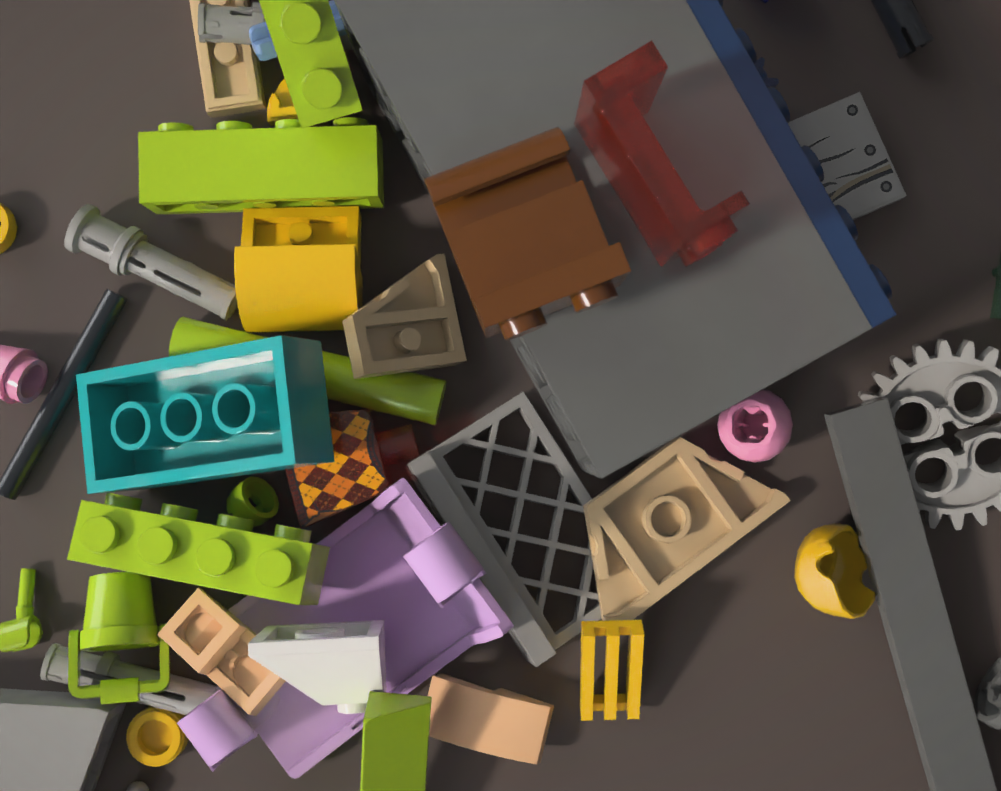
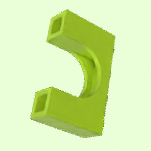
[259,0,363,129]

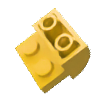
[234,206,363,332]

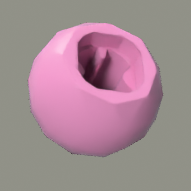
[717,389,793,463]

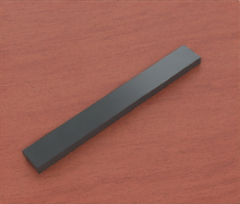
[824,397,997,791]

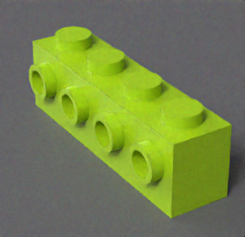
[138,117,384,214]
[67,492,330,605]

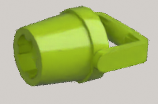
[68,572,170,705]

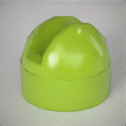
[226,476,279,527]

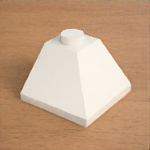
[248,620,387,714]

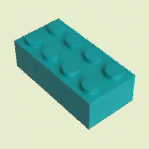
[76,335,335,494]

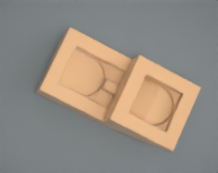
[157,588,286,716]
[427,673,554,765]

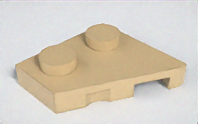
[342,254,467,379]

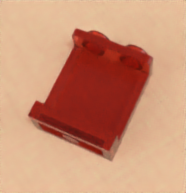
[574,40,750,267]

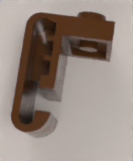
[424,127,631,341]

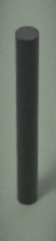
[0,288,128,500]

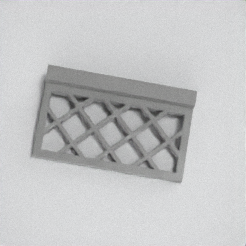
[404,392,601,667]

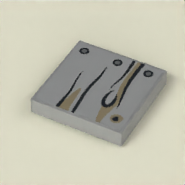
[788,92,907,220]

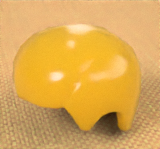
[795,523,876,619]

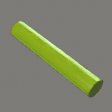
[169,317,446,425]

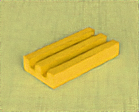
[580,620,644,721]

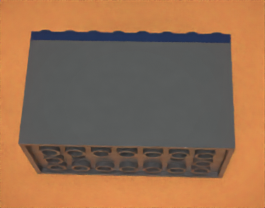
[334,0,897,479]

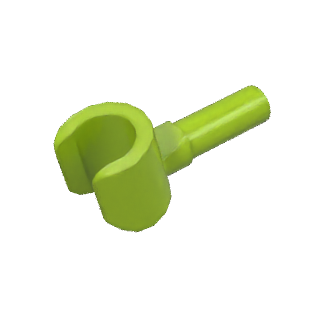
[0,568,43,652]

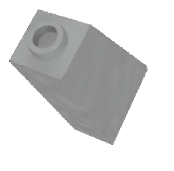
[0,688,127,791]

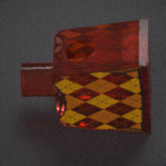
[285,409,420,529]

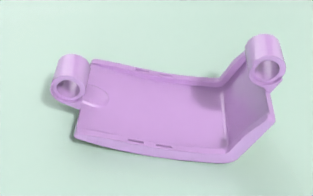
[177,478,514,779]

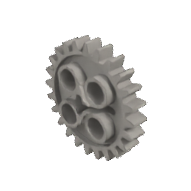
[858,339,1001,530]

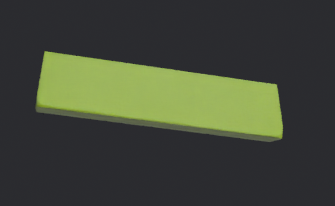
[360,691,432,791]

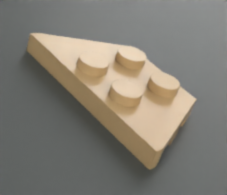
[583,437,790,621]

